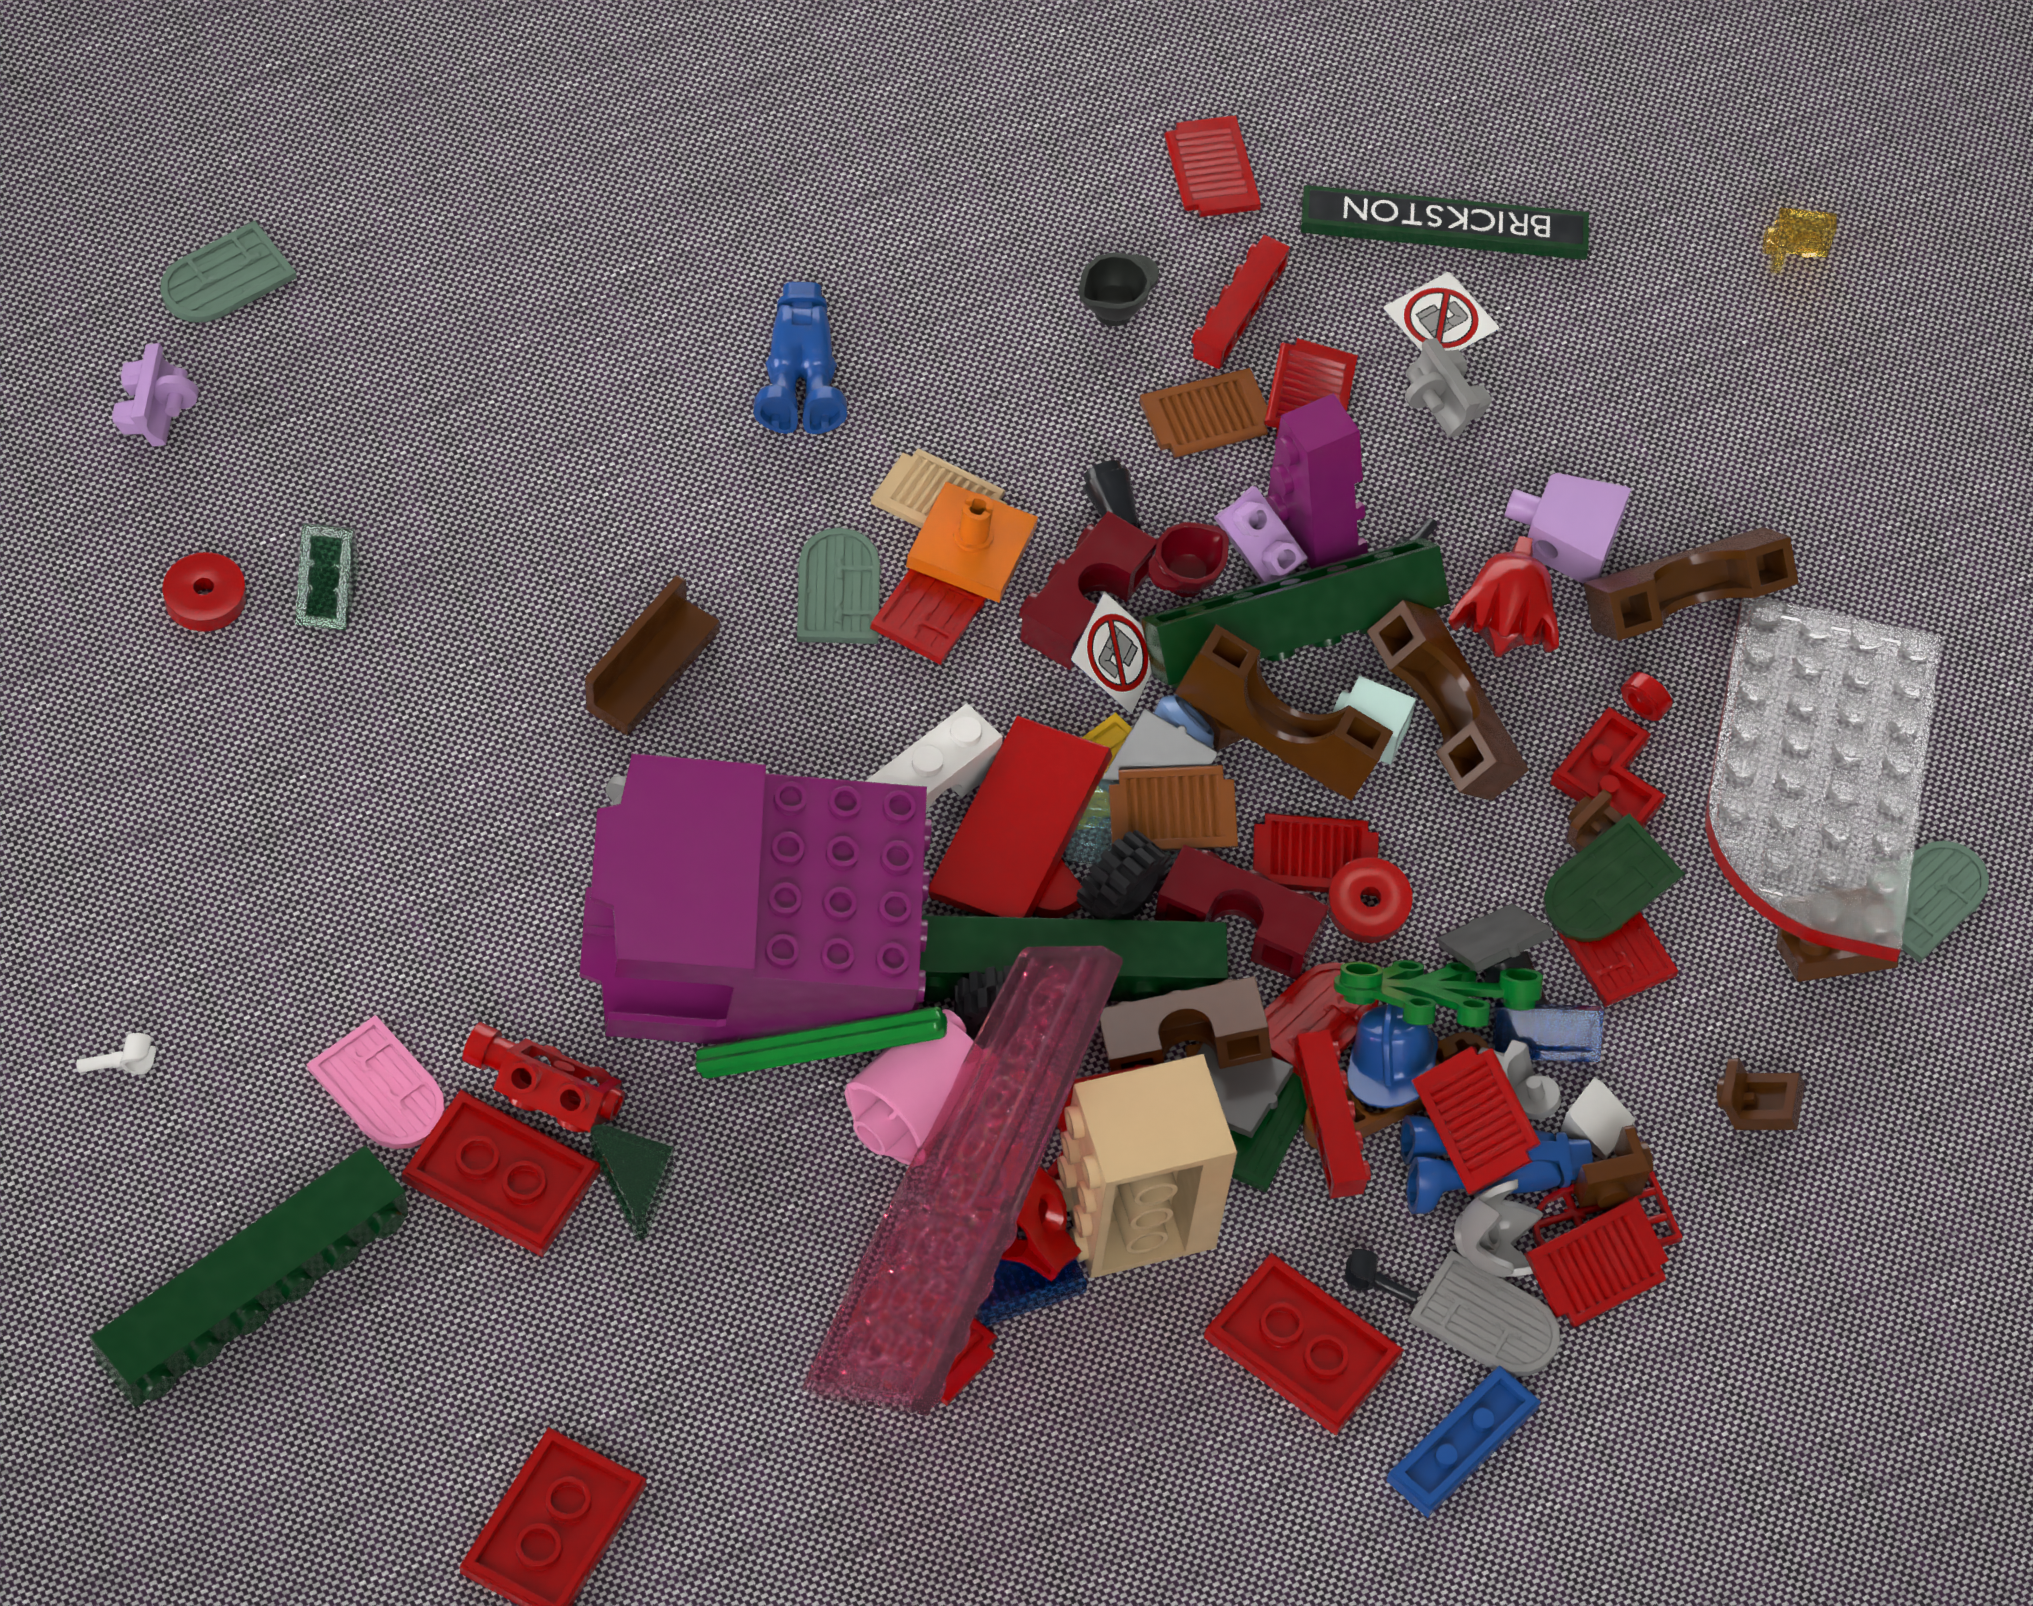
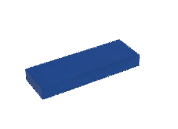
[1386,1365,1541,1518]

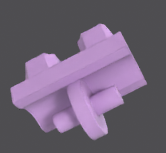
[112,343,199,447]
[1213,486,1308,583]

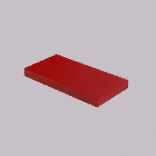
[928,716,1112,918]

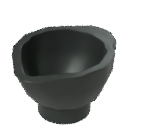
[1078,252,1159,326]

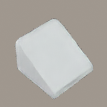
[1561,1077,1635,1160]

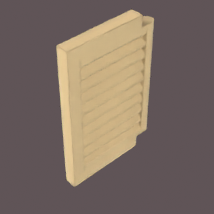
[871,448,1007,528]

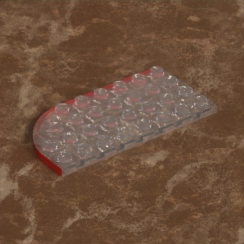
[1705,596,1942,962]

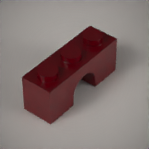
[1019,511,1157,670]
[1154,844,1329,980]

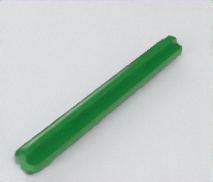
[695,1006,948,1079]

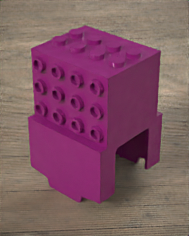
[579,753,932,1050]

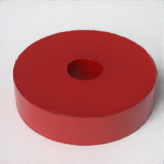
[162,552,247,632]
[1327,857,1413,943]

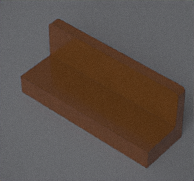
[585,574,720,736]

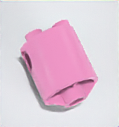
[844,1009,1004,1167]

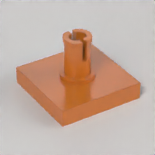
[906,482,1038,603]

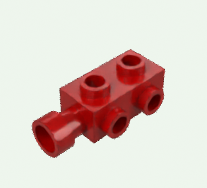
[462,1022,625,1133]

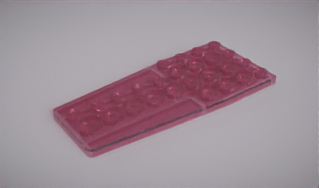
[801,946,1123,1416]

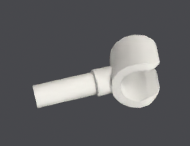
[76,1033,157,1075]

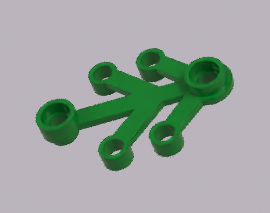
[1334,960,1543,1027]

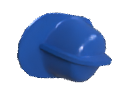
[1347,1003,1438,1108]

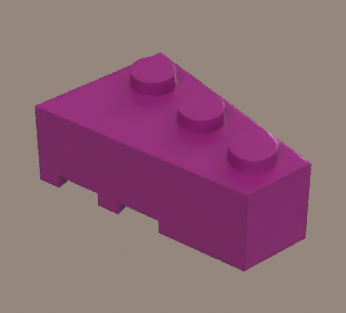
[1265,393,1368,569]

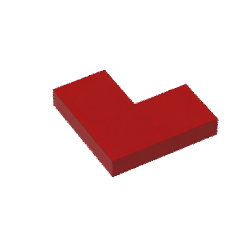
[1550,707,1666,828]

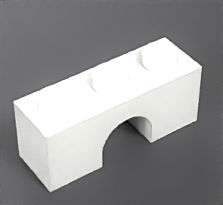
[865,703,1003,813]

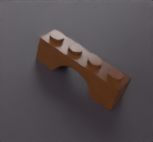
[1583,527,1799,641]
[1367,600,1529,801]
[1174,624,1393,801]

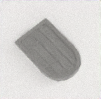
[1408,1250,1560,1377]

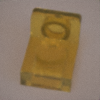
[1762,207,1837,273]

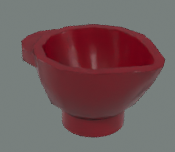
[1148,522,1229,598]

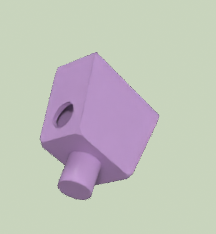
[1504,473,1632,584]

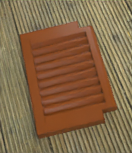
[1139,368,1268,458]
[1109,765,1238,851]

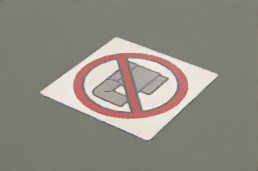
[1383,272,1499,352]
[1071,592,1152,714]

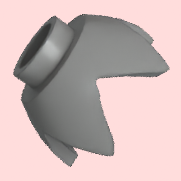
[1454,1179,1543,1277]

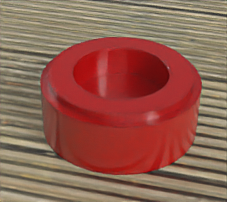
[1621,672,1673,721]

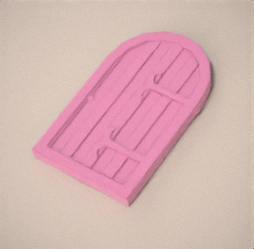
[306,1015,445,1149]

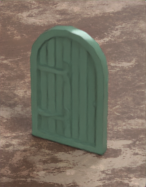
[160,220,297,322]
[797,527,882,644]
[1873,840,1989,963]

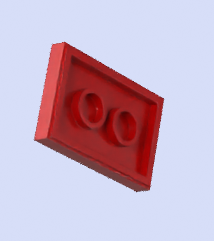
[401,1090,601,1258]
[1203,1252,1404,1436]
[459,1427,647,1606]

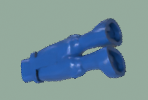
[753,282,848,435]
[1400,1115,1593,1214]

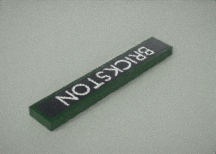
[1300,185,1589,260]

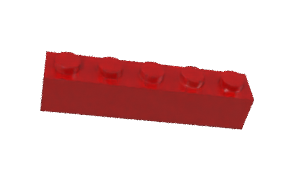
[1191,234,1291,370]
[1293,1029,1371,1199]

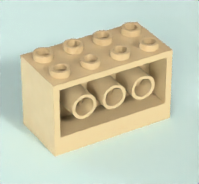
[1056,1054,1237,1279]

